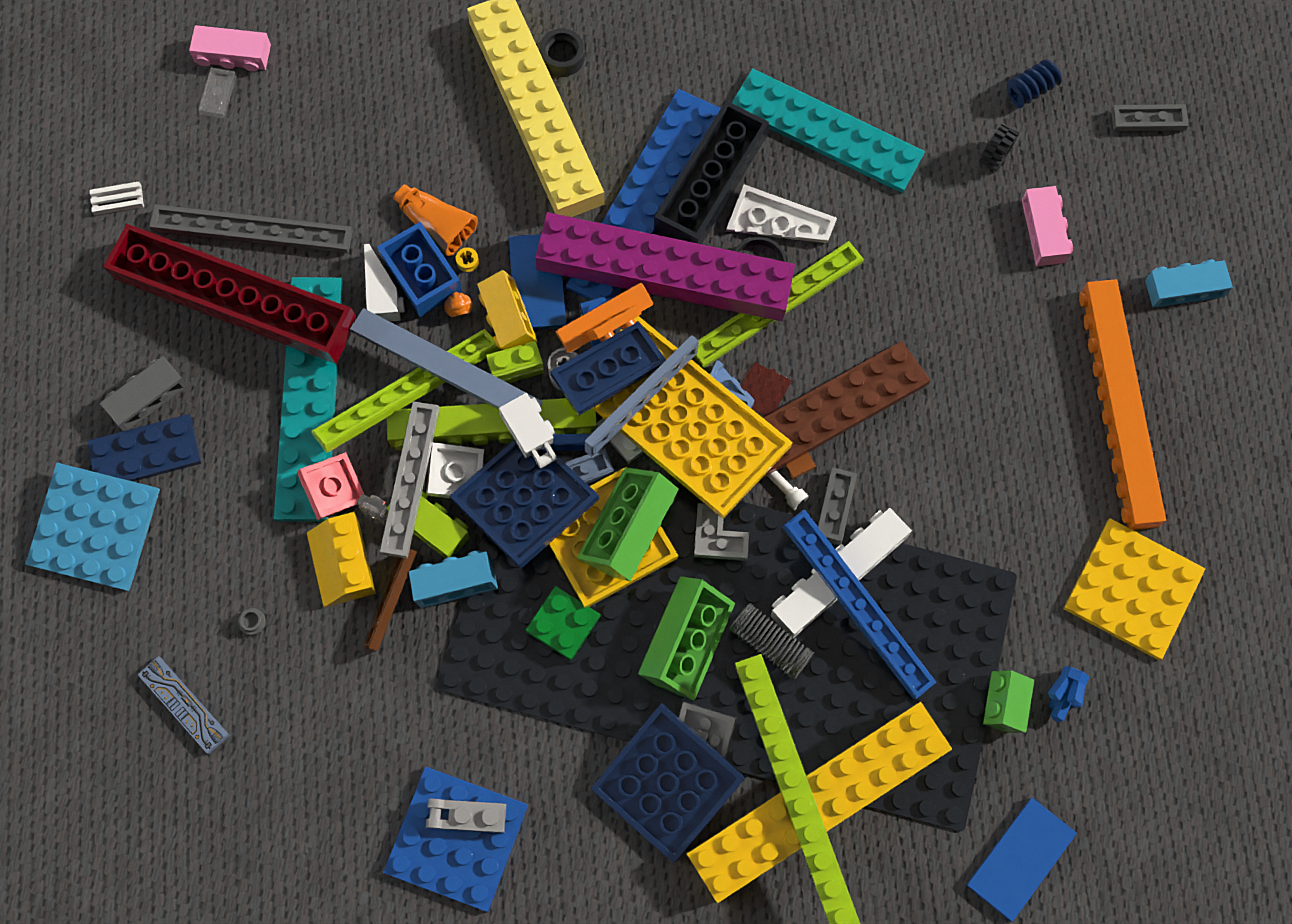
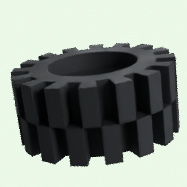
[979,124,1019,172]

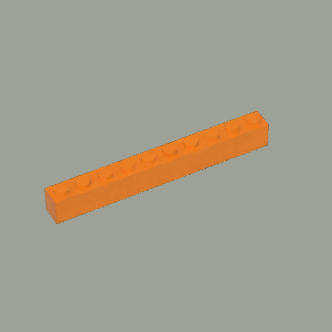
[1079,279,1166,530]

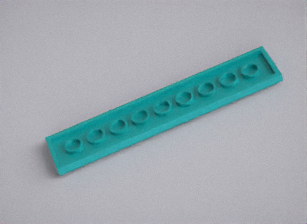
[274,277,343,522]

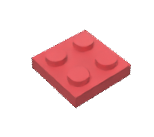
[297,453,367,520]

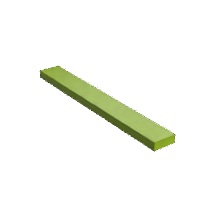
[694,241,864,369]
[312,329,500,453]

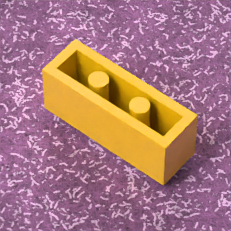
[477,270,538,350]

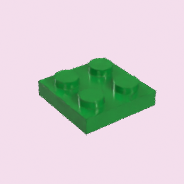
[526,586,601,661]

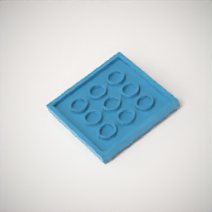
[25,463,160,591]

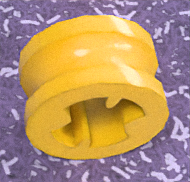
[456,248,479,272]

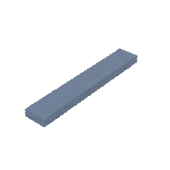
[585,335,699,457]

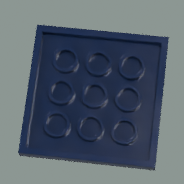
[450,440,599,569]
[591,703,746,863]

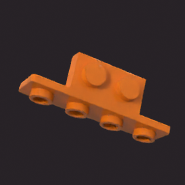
[556,283,653,353]

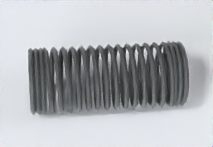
[730,603,814,680]

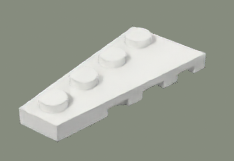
[726,185,837,243]

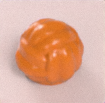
[444,292,473,317]

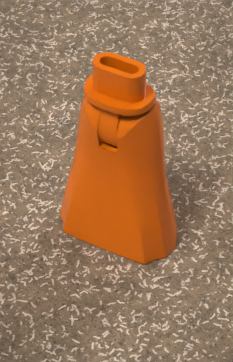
[393,184,478,256]

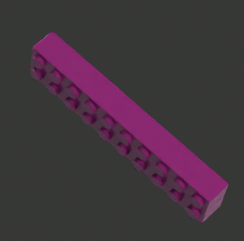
[535,212,795,322]

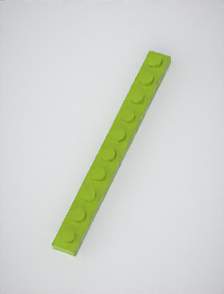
[735,654,860,924]

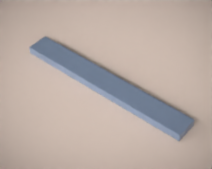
[350,308,543,409]

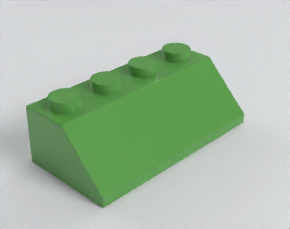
[577,467,679,581]
[638,576,735,701]

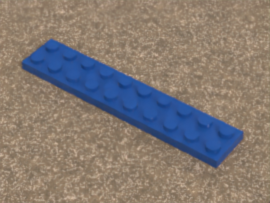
[566,89,721,302]

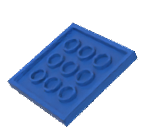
[383,766,529,912]

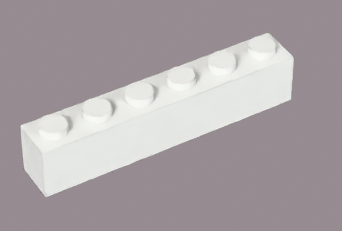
[770,508,912,639]

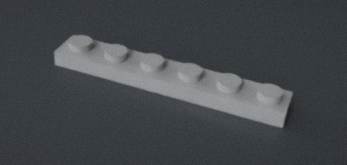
[380,401,440,559]

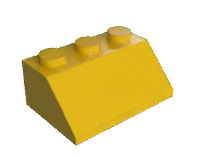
[307,512,376,608]

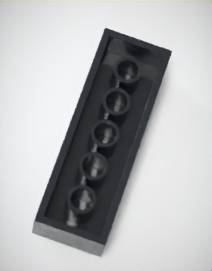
[654,101,769,244]

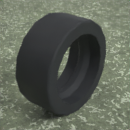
[539,28,585,77]

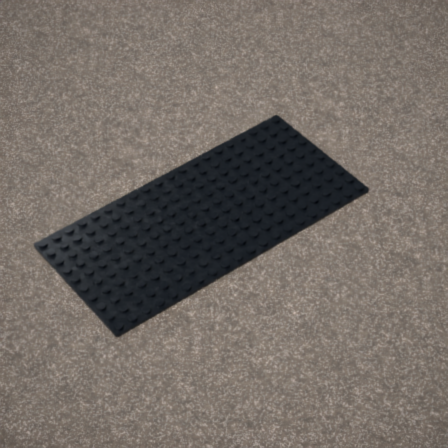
[437,453,1017,832]

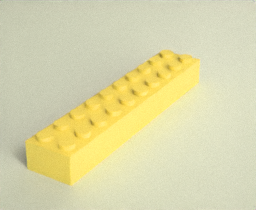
[467,0,605,217]

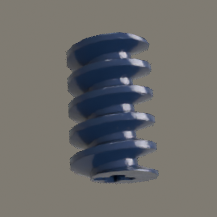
[1007,59,1062,109]

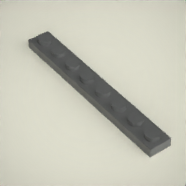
[149,204,353,253]

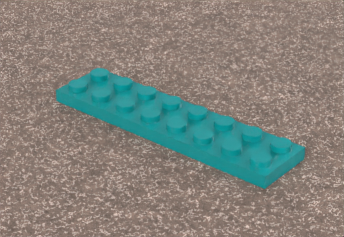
[732,68,925,193]

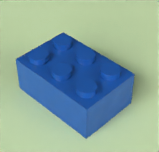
[377,222,462,318]

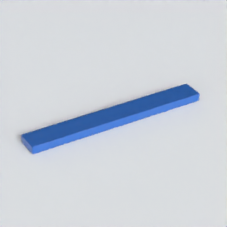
[782,510,936,699]

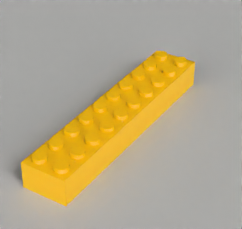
[687,702,952,903]

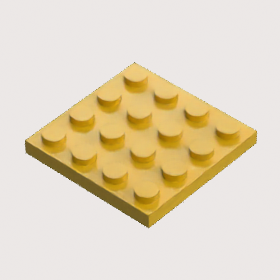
[549,467,678,608]
[1063,518,1205,661]

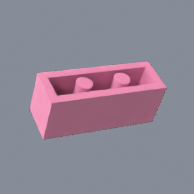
[189,25,271,72]
[1022,186,1073,266]

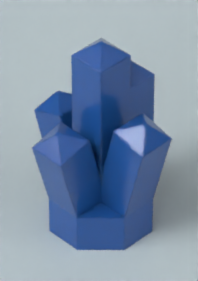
[1048,666,1090,722]

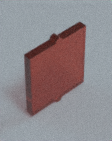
[741,362,792,416]

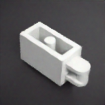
[499,393,557,468]

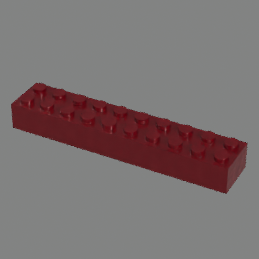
[103,224,357,364]

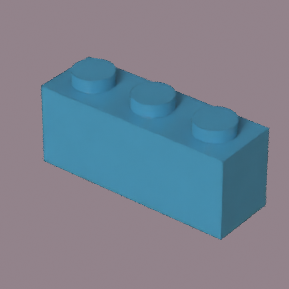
[1145,259,1233,308]
[409,551,498,608]

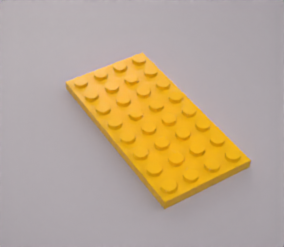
[592,316,793,519]

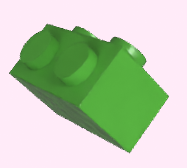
[983,670,1034,733]

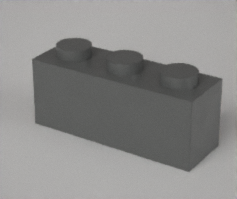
[100,356,187,431]

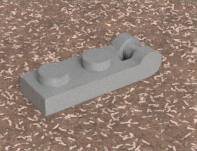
[425,799,507,833]

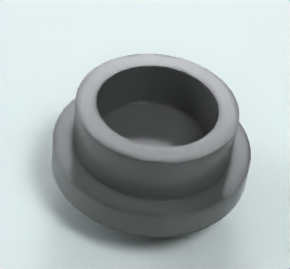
[238,608,266,635]

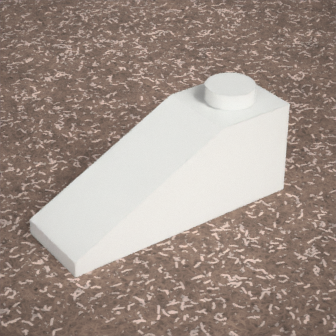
[364,244,405,322]

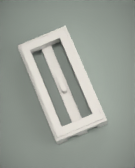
[90,182,144,215]

